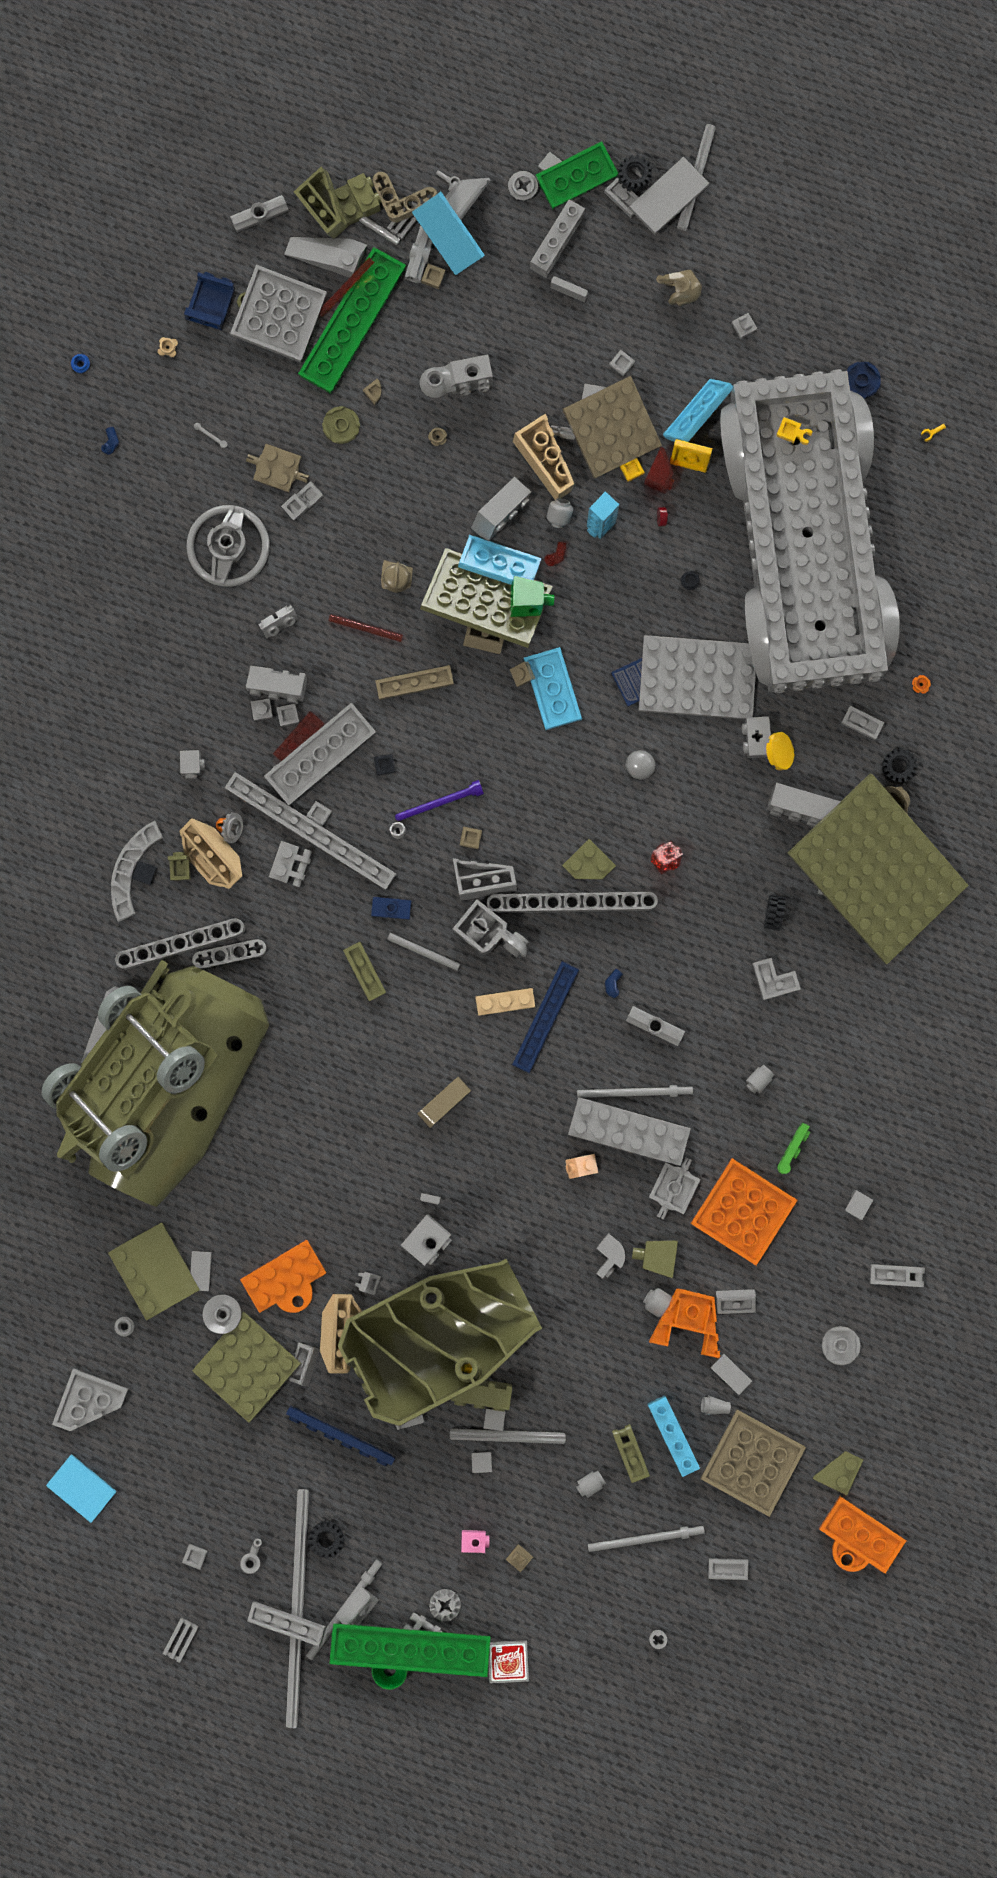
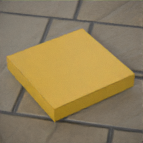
[670,439,713,473]

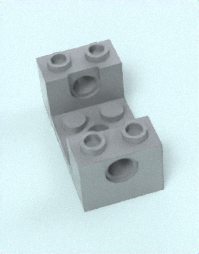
[401,1214,452,1266]

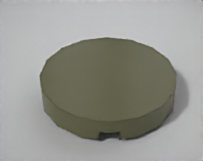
[322,406,360,444]

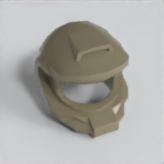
[656,270,702,307]

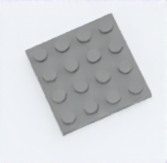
[230,264,327,363]

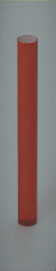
[319,257,375,317]
[328,614,403,642]

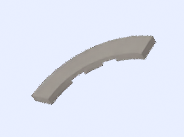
[111,821,163,922]

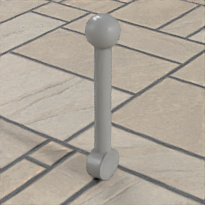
[194,423,227,448]

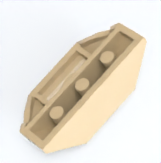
[180,818,242,889]
[320,1294,362,1373]

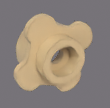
[158,337,178,357]

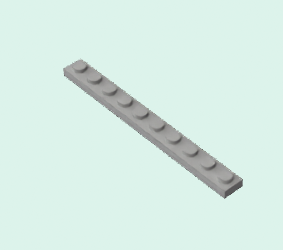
[225,772,396,890]

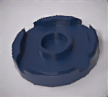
[846,362,881,399]

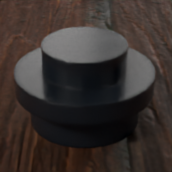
[681,571,700,590]

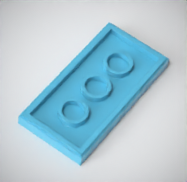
[412,192,484,275]
[663,379,733,442]
[458,535,541,585]
[524,647,582,730]

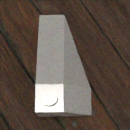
[284,237,367,279]

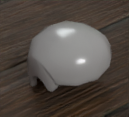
[625,750,656,780]

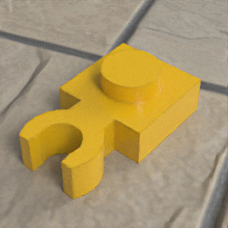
[776,417,813,445]

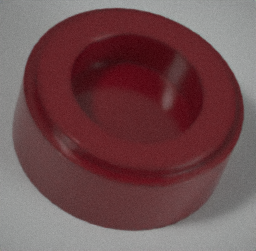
[657,507,668,526]

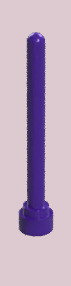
[395,780,484,821]

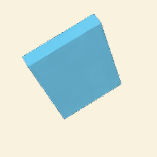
[46,1454,117,1523]

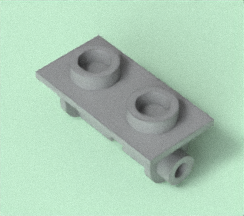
[258,605,299,639]

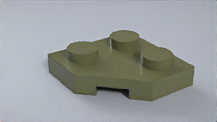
[562,839,616,880]

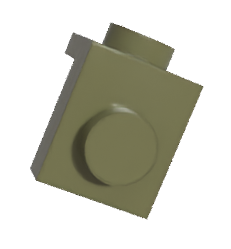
[168,852,191,881]

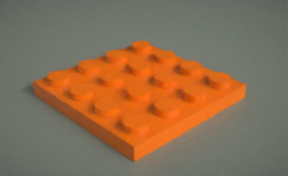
[690,1158,797,1266]

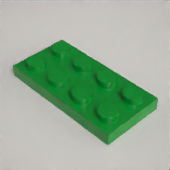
[535,141,618,210]

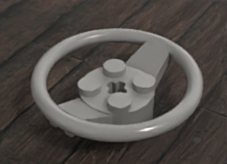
[186,505,270,587]

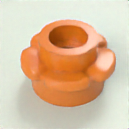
[912,675,931,694]

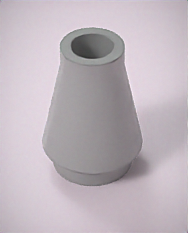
[701,1395,731,1415]

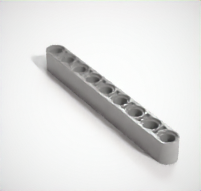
[487,892,658,913]

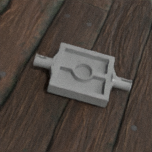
[649,1157,701,1220]

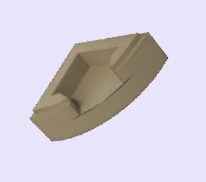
[363,379,382,405]

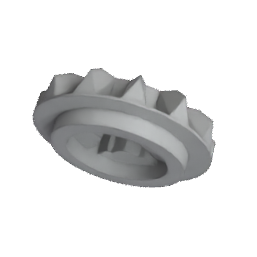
[508,171,538,201]
[221,812,243,843]
[429,1589,461,1621]

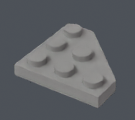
[52,1369,128,1431]

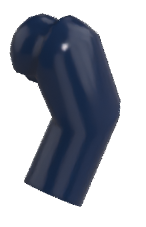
[101,427,119,455]
[605,969,623,998]

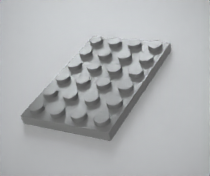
[638,635,756,719]

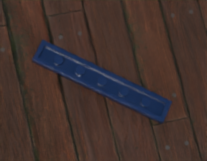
[512,962,579,1073]

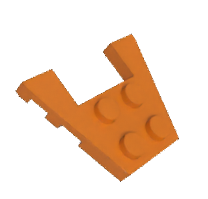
[649,1289,720,1358]

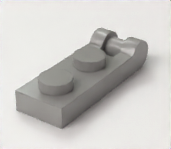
[870,1264,925,1287]

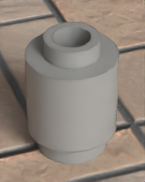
[746,1065,774,1094]
[576,1470,606,1498]

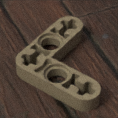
[372,172,437,222]

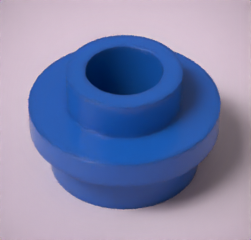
[71,354,90,373]

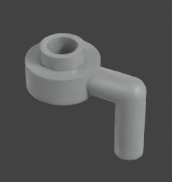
[240,1539,262,1574]

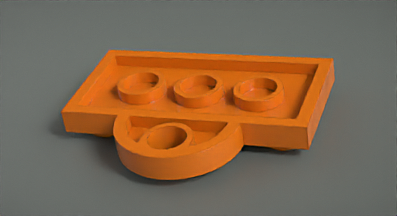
[240,1240,327,1313]
[819,1496,906,1573]

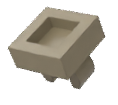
[506,1544,533,1572]

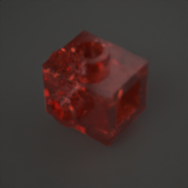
[650,841,682,874]

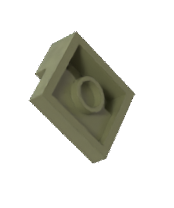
[335,173,382,226]

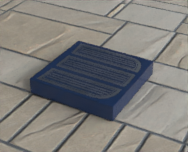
[611,658,642,707]

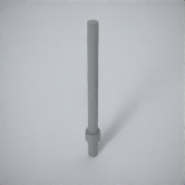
[577,1085,693,1098]
[588,1526,705,1552]
[306,1559,382,1660]

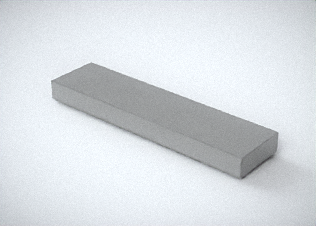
[247,1602,326,1647]

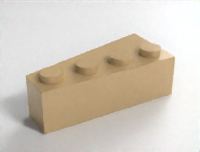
[513,414,574,499]

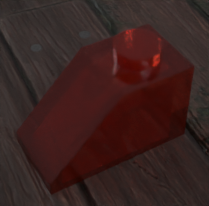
[644,447,675,494]

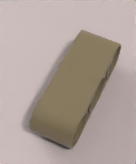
[417,1076,471,1128]

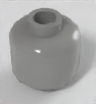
[547,498,573,528]
[643,1288,672,1317]

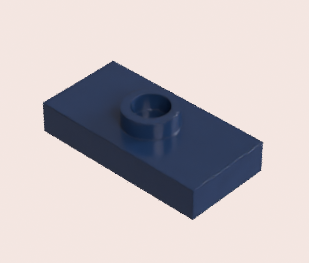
[371,897,411,920]

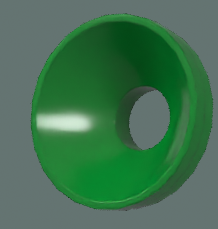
[372,1668,407,1690]

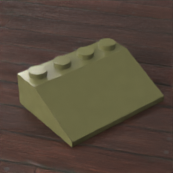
[108,1223,200,1321]

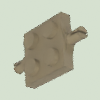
[246,444,309,493]

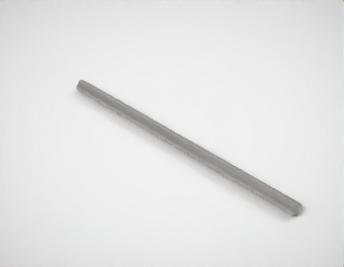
[286,1489,309,1728]

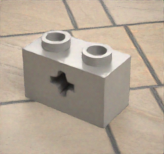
[742,717,771,758]

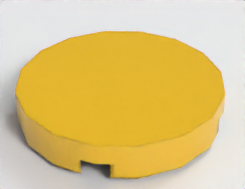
[766,732,794,770]

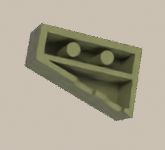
[294,166,348,239]
[451,1380,512,1412]

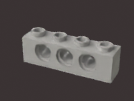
[530,199,585,278]

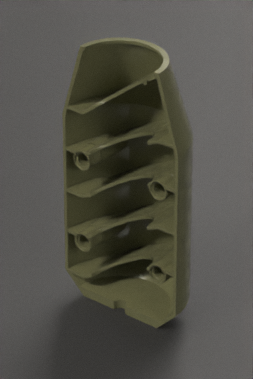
[88,966,269,1207]

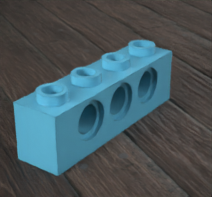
[587,492,619,539]
[647,1395,700,1477]

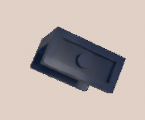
[184,272,235,330]

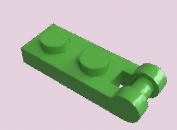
[777,1123,810,1174]

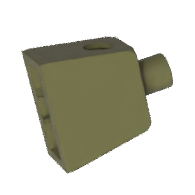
[632,1240,678,1278]

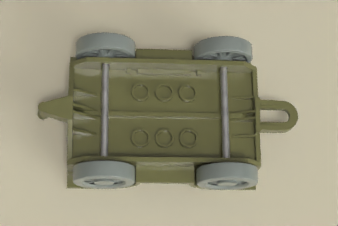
[42,986,220,1180]

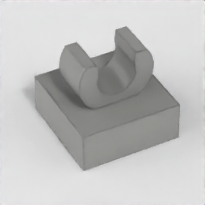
[732,313,757,339]
[355,1272,381,1295]

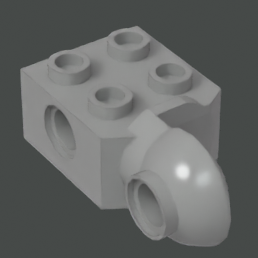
[420,355,493,398]
[453,900,529,958]

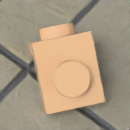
[566,1154,598,1179]

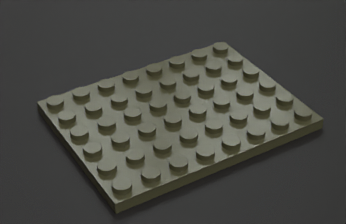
[787,774,969,964]

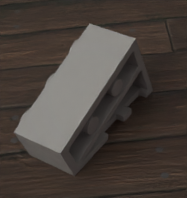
[471,477,531,541]
[246,666,308,704]
[453,858,517,901]

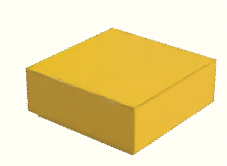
[620,458,645,482]

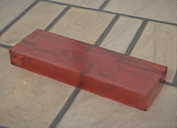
[273,711,325,761]

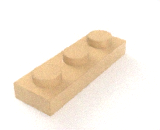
[476,988,535,1016]

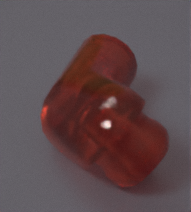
[544,542,567,566]

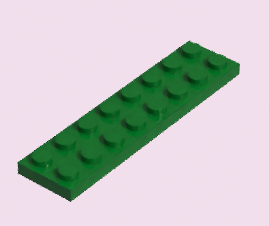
[298,247,406,394]
[329,1623,491,1677]

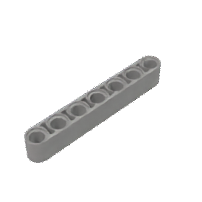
[115,918,245,970]

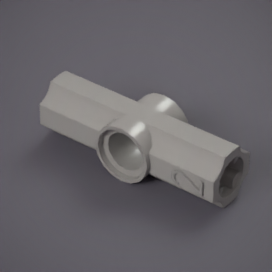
[230,195,289,233]
[405,226,433,283]
[626,1006,685,1046]

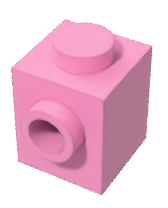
[461,1530,489,1553]

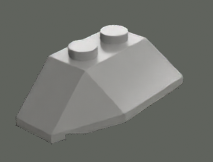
[444,178,491,220]

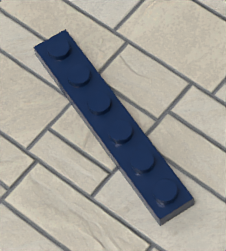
[286,1406,395,1466]

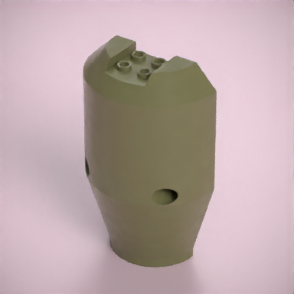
[338,1259,542,1426]

